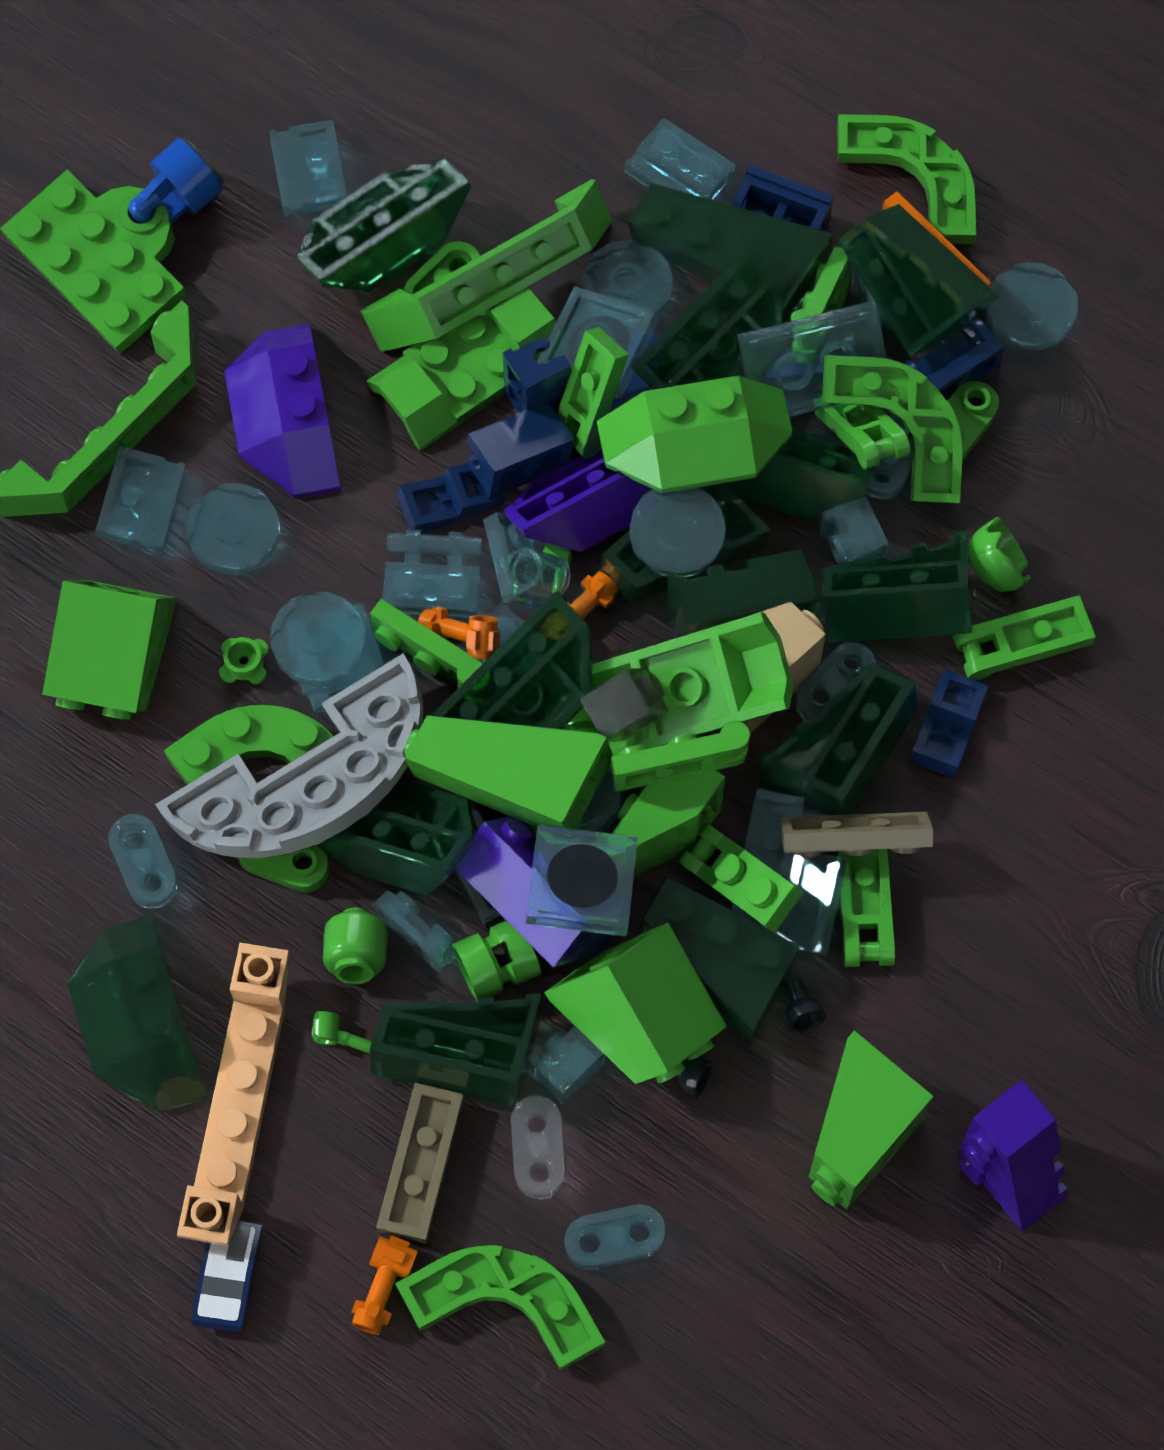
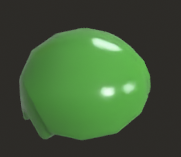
[968,516,1031,592]

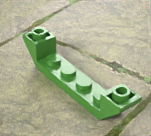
[360,179,613,352]
[0,300,196,517]

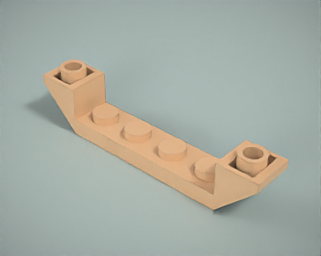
[177,943,290,1246]

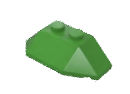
[597,376,793,493]

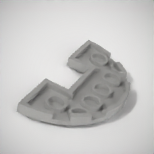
[155,653,423,858]

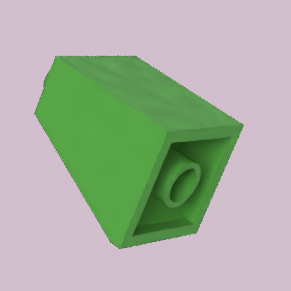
[42,580,177,720]
[544,923,727,1084]
[809,1031,934,1210]

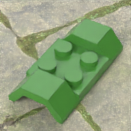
[366,287,569,452]
[584,612,793,756]

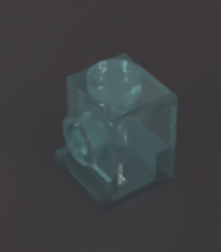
[819,496,889,577]
[527,1026,605,1105]

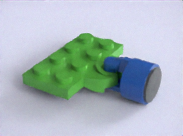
[0,138,224,354]

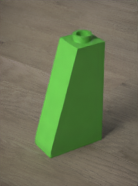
[404,716,613,841]

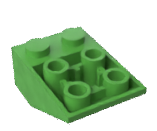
[594,770,725,887]

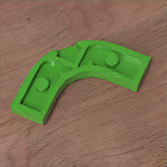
[837,114,976,244]
[822,355,962,503]
[164,705,334,785]
[395,1245,605,1371]

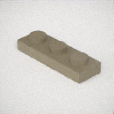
[780,812,933,858]
[376,1083,464,1244]

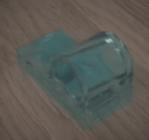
[483,512,570,613]

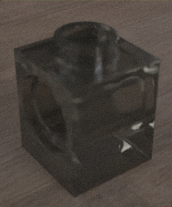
[580,668,669,742]

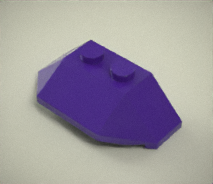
[224,323,341,499]
[504,448,669,552]

